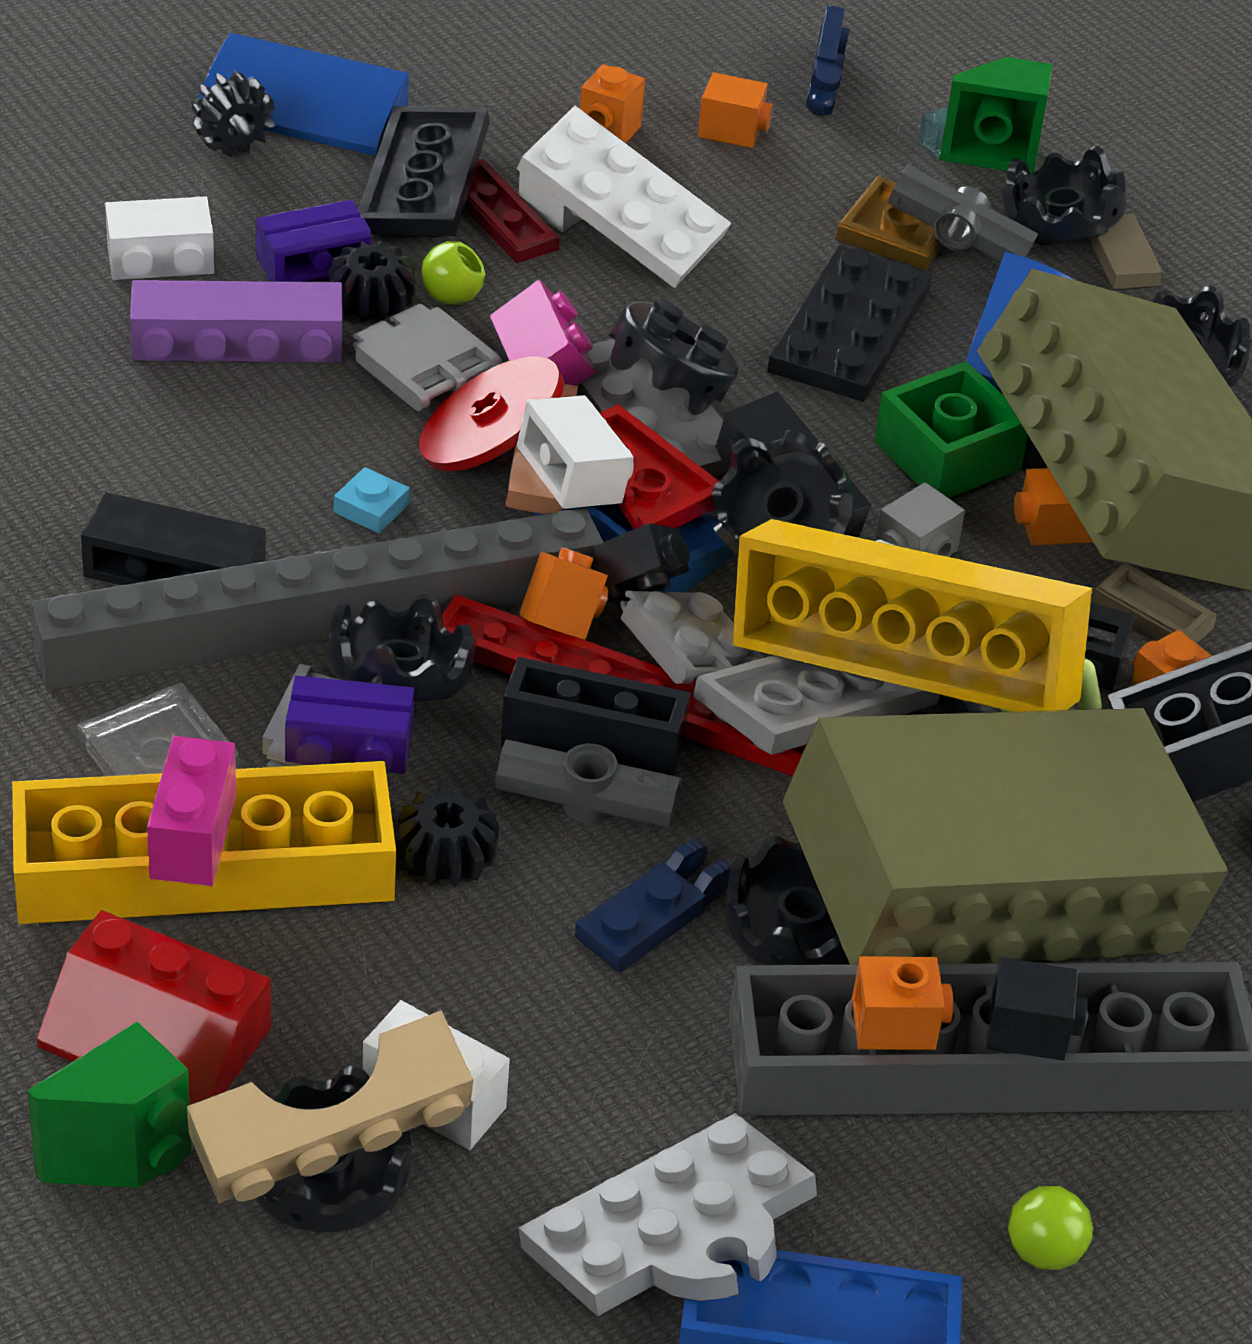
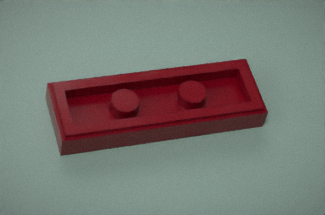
[464,159,559,264]

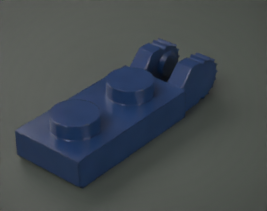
[806,5,850,116]
[575,838,731,973]

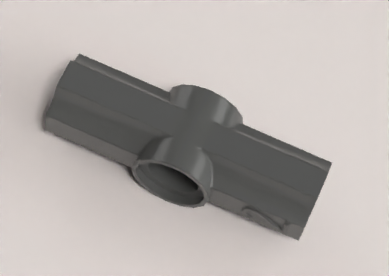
[888,164,1038,263]
[495,740,682,828]

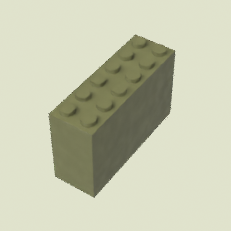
[977,269,1252,591]
[782,708,1229,965]

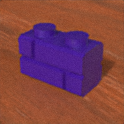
[255,200,372,282]
[285,675,415,774]

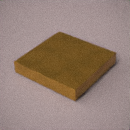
[836,176,944,271]

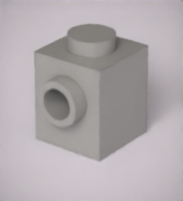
[876,482,965,557]

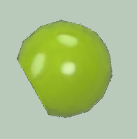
[421,241,486,306]
[1007,1186,1093,1270]

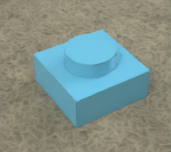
[334,467,410,533]

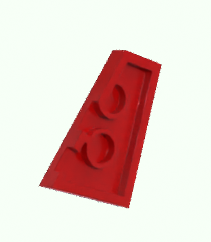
[600,404,719,529]

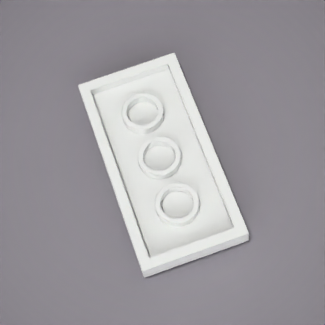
[517,106,731,288]

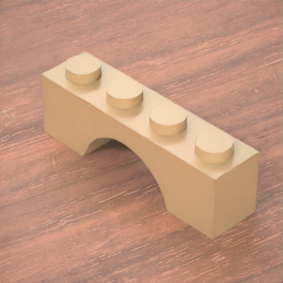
[187,1010,473,1204]

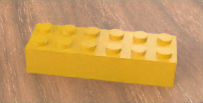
[733,519,1092,712]
[12,761,396,924]

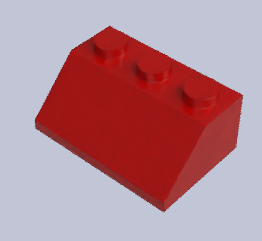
[37,910,271,1106]

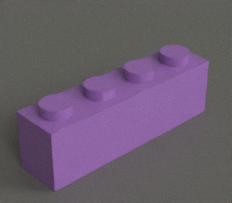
[130,280,342,362]

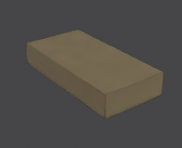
[1089,214,1163,289]
[1092,563,1217,643]

